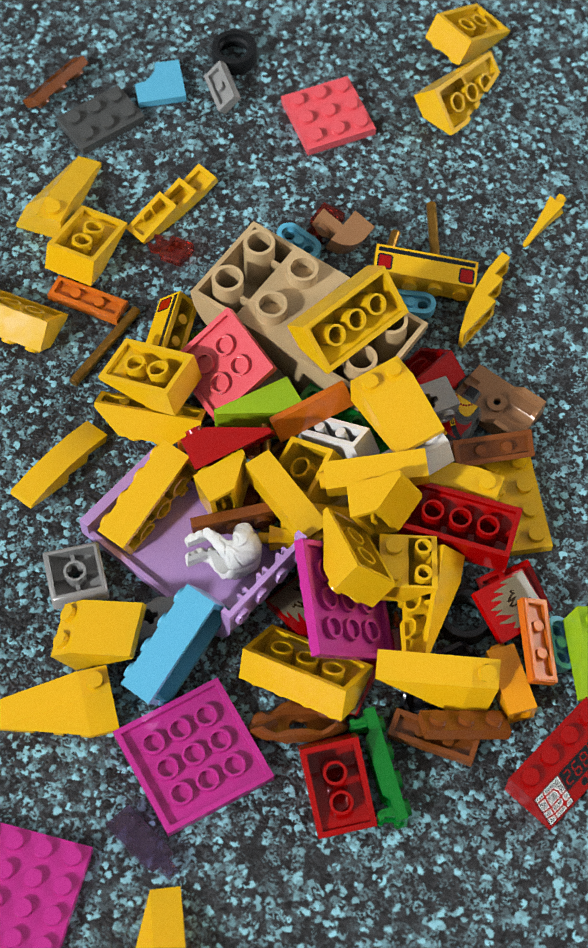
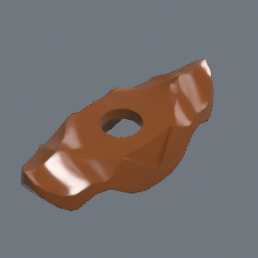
[248,700,349,744]

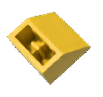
[193,449,249,514]
[347,470,422,538]
[377,534,438,602]

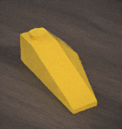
[414,51,500,135]
[16,156,102,238]
[429,462,505,501]
[398,545,465,653]
[375,649,501,711]
[0,665,119,738]
[136,886,186,948]

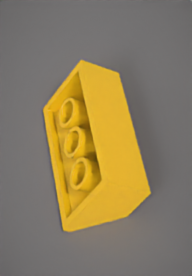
[287,265,409,374]
[0,290,68,353]
[239,624,373,721]

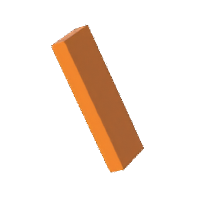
[47,275,129,325]
[269,380,354,443]
[517,597,558,686]

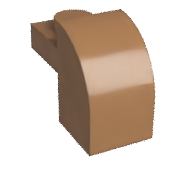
[312,208,375,254]

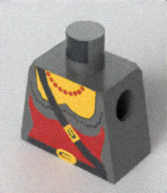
[442,385,482,443]

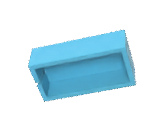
[121,584,231,706]

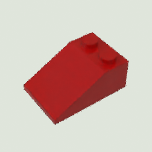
[181,425,277,471]
[297,732,378,839]

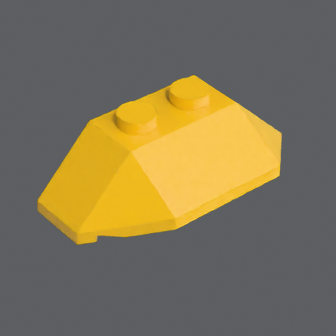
[94,391,207,445]

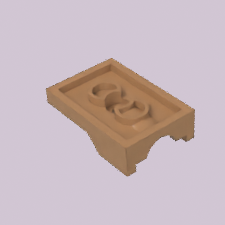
[455,364,546,434]

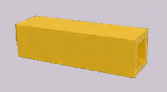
[318,448,430,497]
[245,449,323,541]

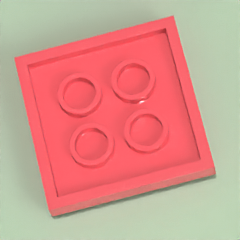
[281,76,376,156]
[181,307,278,420]

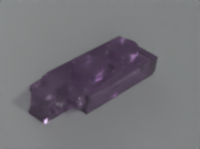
[106,804,178,881]

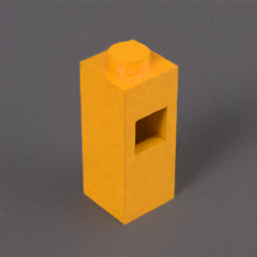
[485,644,537,724]

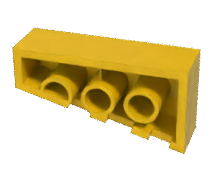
[97,439,198,555]

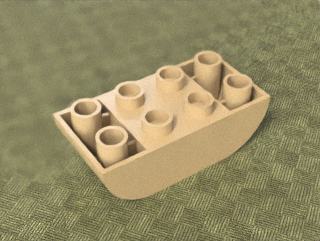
[190,221,428,412]

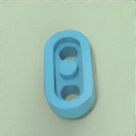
[277,222,321,259]
[397,289,436,319]
[549,615,571,673]

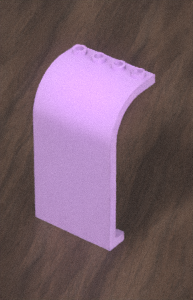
[79,450,307,637]

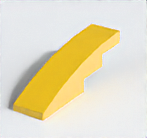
[126,164,219,244]
[458,252,510,349]
[10,421,108,509]

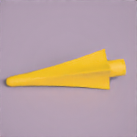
[523,194,566,247]
[258,525,294,551]

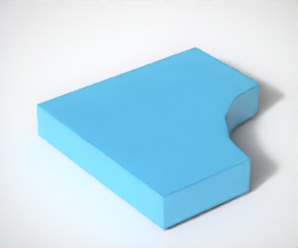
[135,59,187,108]

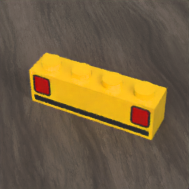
[372,243,478,301]
[146,291,197,351]

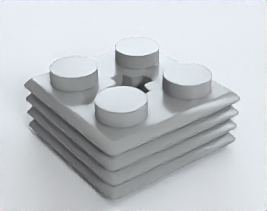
[43,542,109,610]

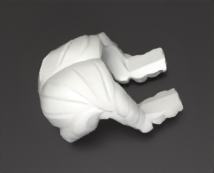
[184,523,262,580]

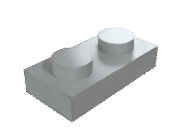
[204,60,241,114]

